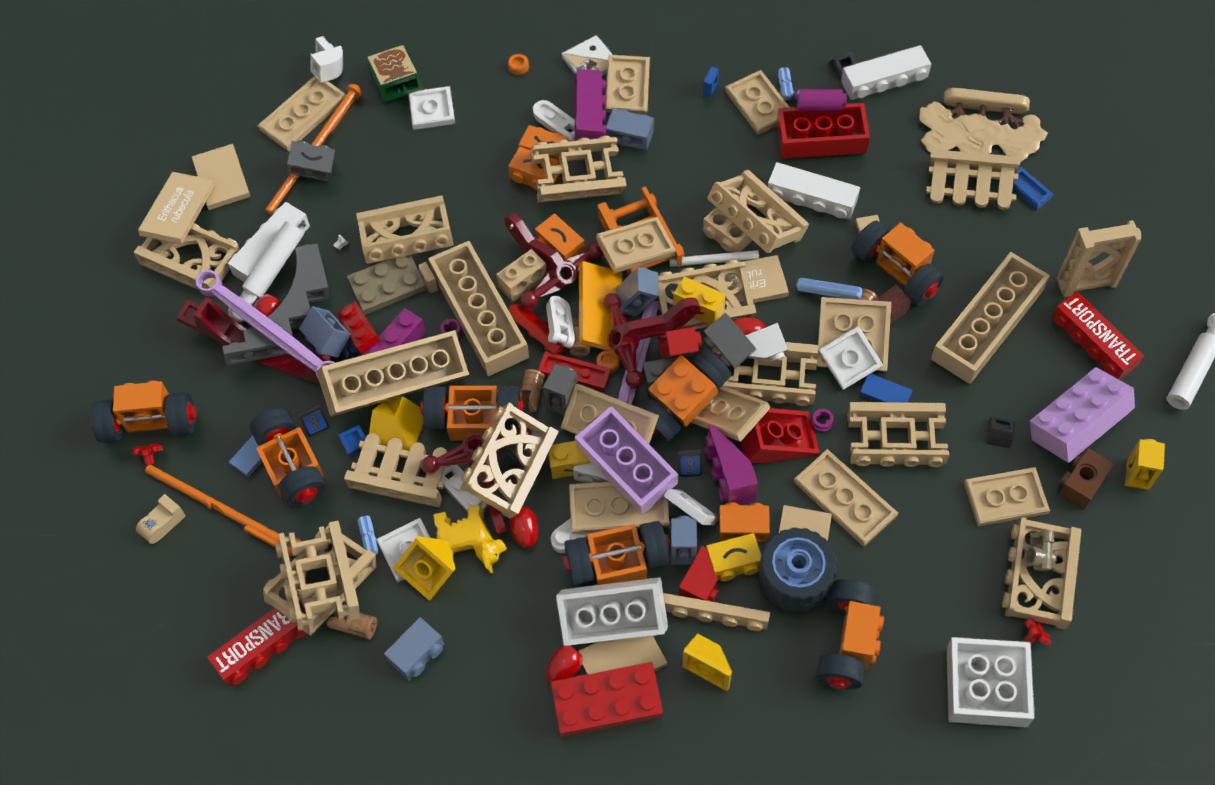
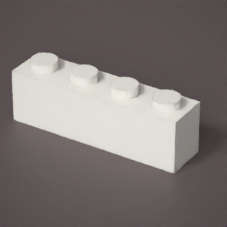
[841,45,931,100]
[768,162,860,220]
[228,202,310,282]

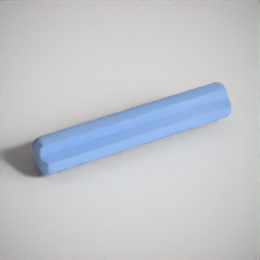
[797,278,862,300]

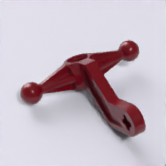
[504,213,604,308]
[604,293,701,389]
[421,427,532,535]

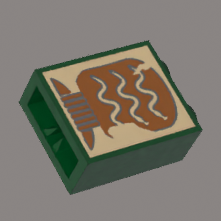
[365,44,423,102]

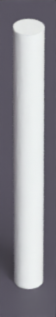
[669,250,759,267]

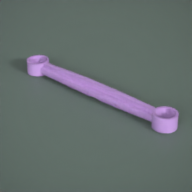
[196,270,335,380]
[618,291,666,405]

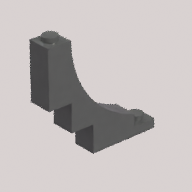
[222,244,329,366]

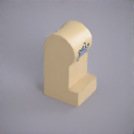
[136,494,186,544]

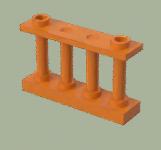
[597,186,684,276]

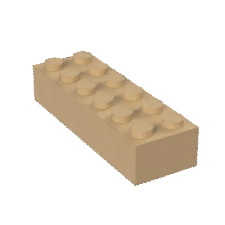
[428,241,529,376]
[931,252,1050,384]
[316,330,469,417]

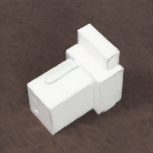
[334,235,349,250]

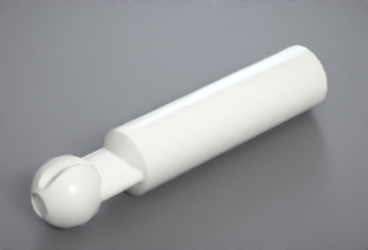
[228,221,304,322]
[1167,313,1215,410]

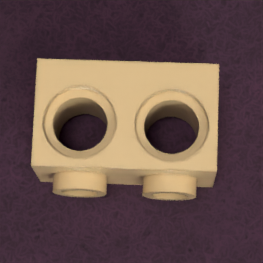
[703,207,752,253]
[496,249,547,303]

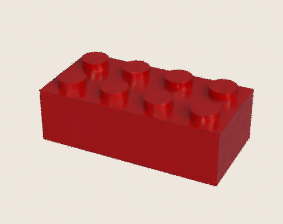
[776,103,870,159]
[551,662,663,738]

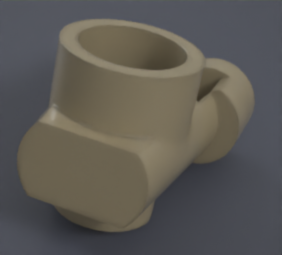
[1024,530,1056,571]

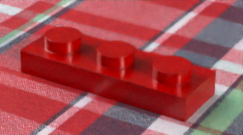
[337,301,380,354]
[508,304,568,354]
[538,351,611,392]

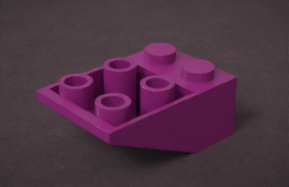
[704,425,758,505]

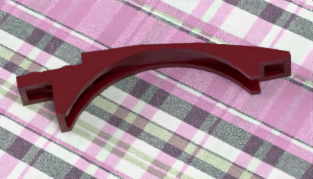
[176,297,331,385]

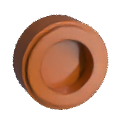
[508,54,529,75]
[596,350,620,374]

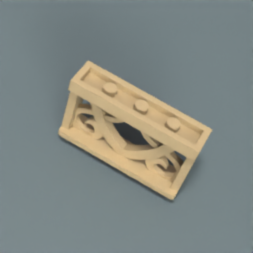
[707,170,809,253]
[356,195,454,264]
[1056,220,1141,297]
[133,223,240,290]
[658,260,756,330]
[460,402,559,518]
[1002,517,1082,630]
[263,525,376,635]

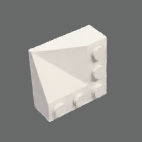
[947,637,1034,727]

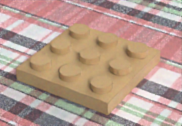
[817,297,891,372]

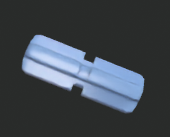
[778,67,794,101]
[357,515,379,555]

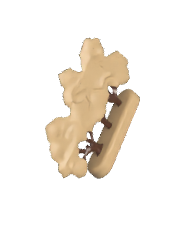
[920,88,1048,162]

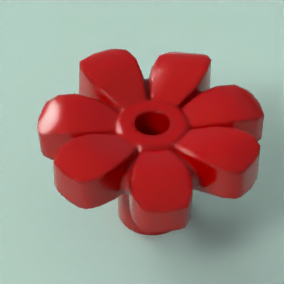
[131,443,163,465]
[1023,619,1051,646]

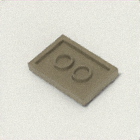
[347,255,427,315]

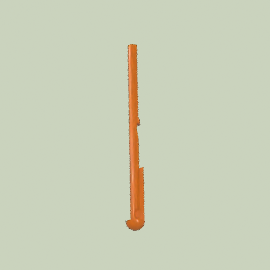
[265,84,362,215]
[145,465,302,556]

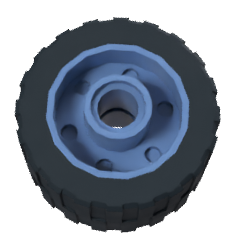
[759,527,837,612]

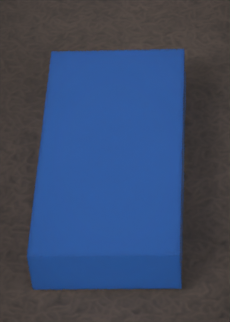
[1013,167,1053,210]
[860,374,913,403]

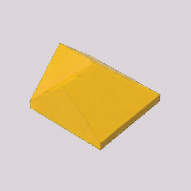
[369,396,424,451]
[393,536,455,601]
[682,634,732,691]

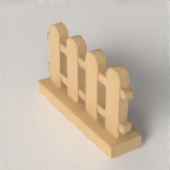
[926,149,1021,210]
[344,433,450,508]

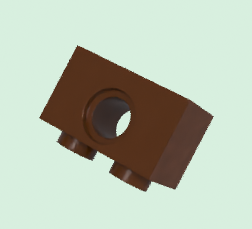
[1059,448,1114,509]

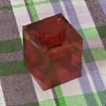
[876,285,912,325]

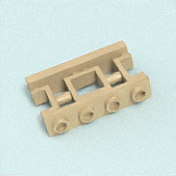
[529,136,627,203]
[723,342,819,406]
[847,402,949,467]
[275,521,360,630]

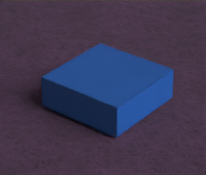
[703,66,719,97]
[338,425,366,457]

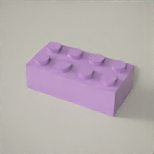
[1030,367,1135,463]
[575,406,678,515]

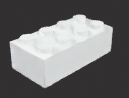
[556,577,668,646]

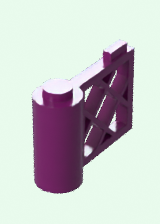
[793,89,847,111]

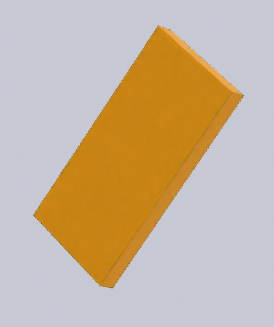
[579,261,623,352]

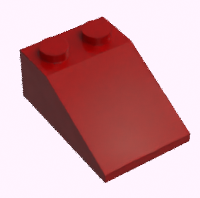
[741,408,820,463]

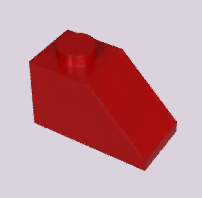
[679,546,719,602]

